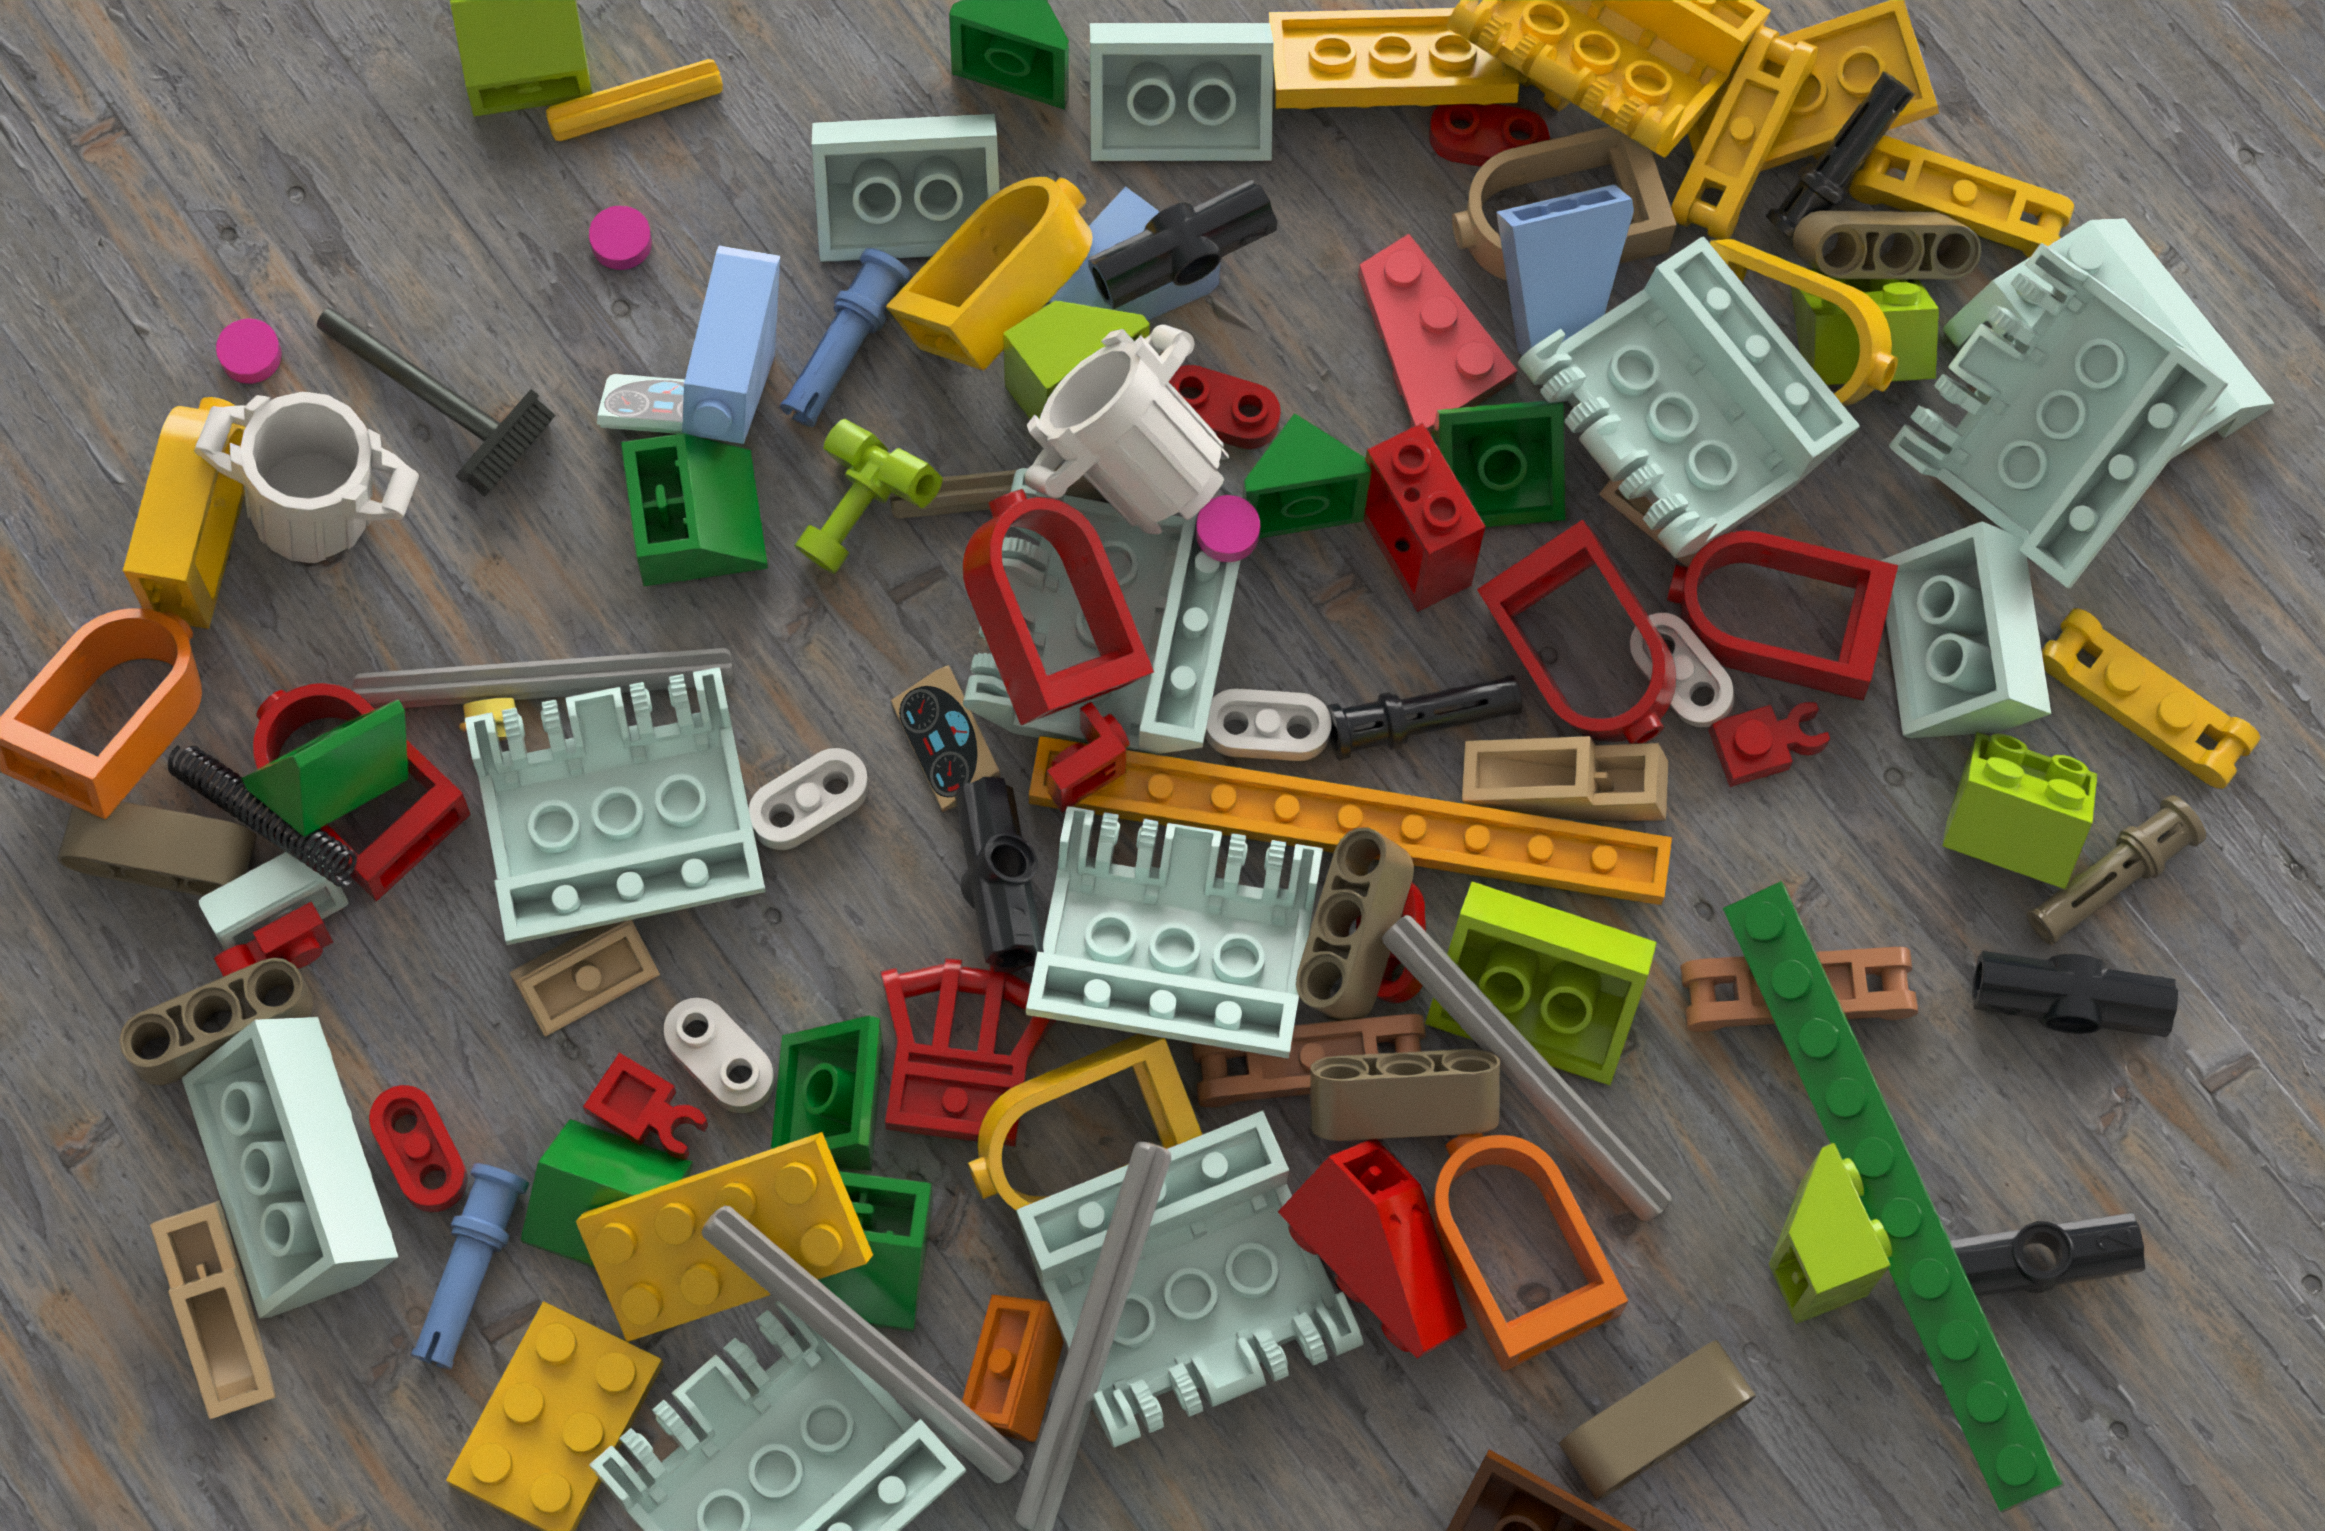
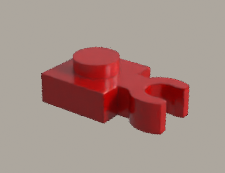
[1708,702,1830,787]
[214,901,333,977]
[583,1052,708,1160]

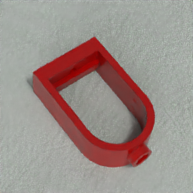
[963,489,1154,726]
[1477,519,1676,744]
[1667,531,1898,701]
[253,683,471,902]

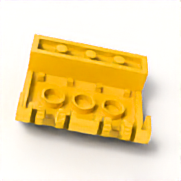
[1447,0,1771,158]

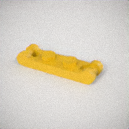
[1671,25,1818,240]
[1849,135,2074,258]
[2041,608,2261,789]

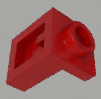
[1047,701,1130,813]

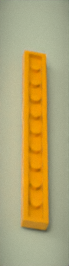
[1029,736,1672,905]

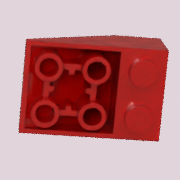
[1278,1139,1468,1359]

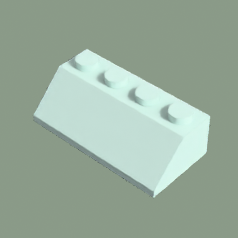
[182,1017,398,1319]

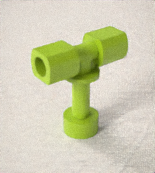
[794,418,943,575]

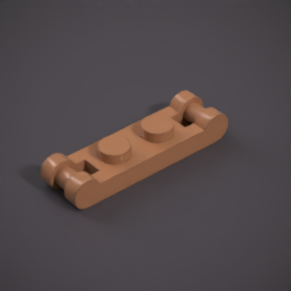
[1680,947,1918,1032]
[1192,1014,1426,1107]

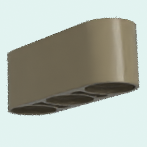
[1793,211,1981,280]
[57,801,257,896]
[1295,827,1414,1021]
[119,958,313,1086]
[1310,1049,1500,1141]
[1558,1340,1756,1501]

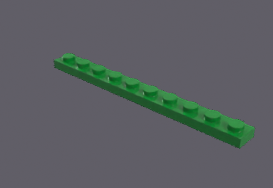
[1723,881,2064,1513]

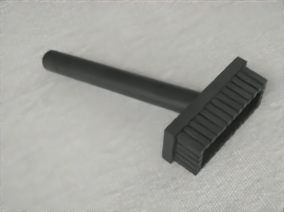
[316,308,556,497]

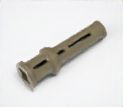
[2027,795,2206,945]

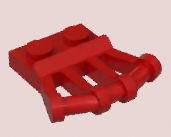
[880,958,1056,1147]

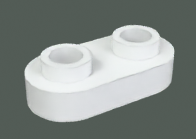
[1630,613,1735,727]
[1205,689,1332,761]
[748,748,868,850]
[664,998,775,1113]

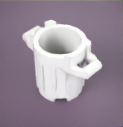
[1025,324,1229,534]
[194,392,419,563]

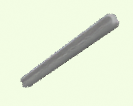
[352,648,733,709]
[1382,915,1672,1222]
[1016,1142,1172,1531]
[701,1206,1024,1484]

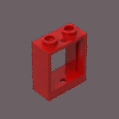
[1363,422,1485,612]

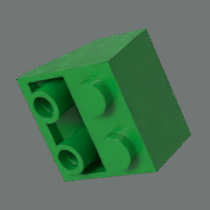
[621,433,768,587]
[818,1171,934,1332]

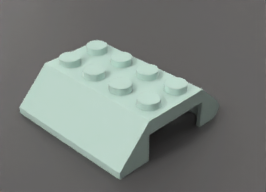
[1943,218,2274,460]
[1518,236,1860,558]
[1889,243,2228,588]
[963,468,1241,755]
[465,667,766,945]
[1026,806,1323,1059]
[1016,1111,1363,1448]
[589,1301,966,1531]

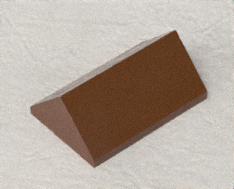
[1446,1449,1637,1531]

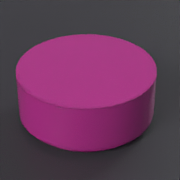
[589,206,652,270]
[216,318,282,384]
[1196,495,1260,562]

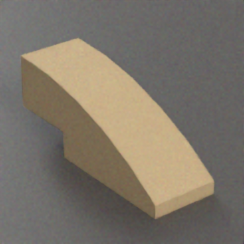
[1462,736,1668,821]
[150,1200,276,1419]

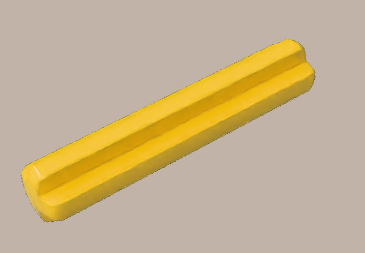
[546,59,723,141]

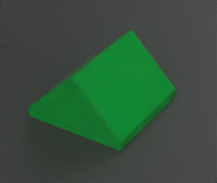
[949,0,1069,110]
[1432,401,1565,527]
[1242,413,1372,539]
[241,699,408,837]
[771,1015,883,1171]
[520,1119,693,1269]

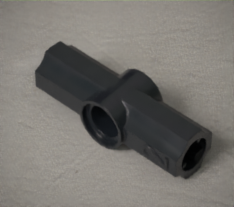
[1088,179,1277,310]
[955,777,1044,973]
[1972,951,2178,1037]
[1950,1212,2145,1297]

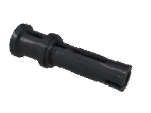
[1766,71,1915,239]
[1327,675,1522,761]

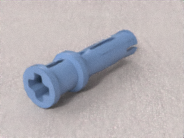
[780,248,912,427]
[411,1163,529,1370]

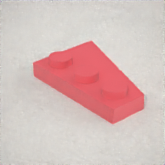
[1358,234,1518,435]

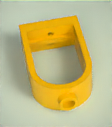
[885,177,1093,371]
[1710,239,1898,406]
[122,397,246,629]
[967,1034,1203,1210]

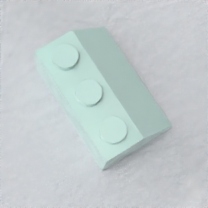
[1090,23,1274,161]
[812,114,1000,262]
[1880,521,2051,738]

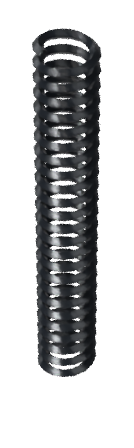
[168,745,357,887]

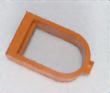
[0,608,202,820]
[1430,1133,1628,1372]

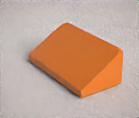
[962,1295,1064,1442]

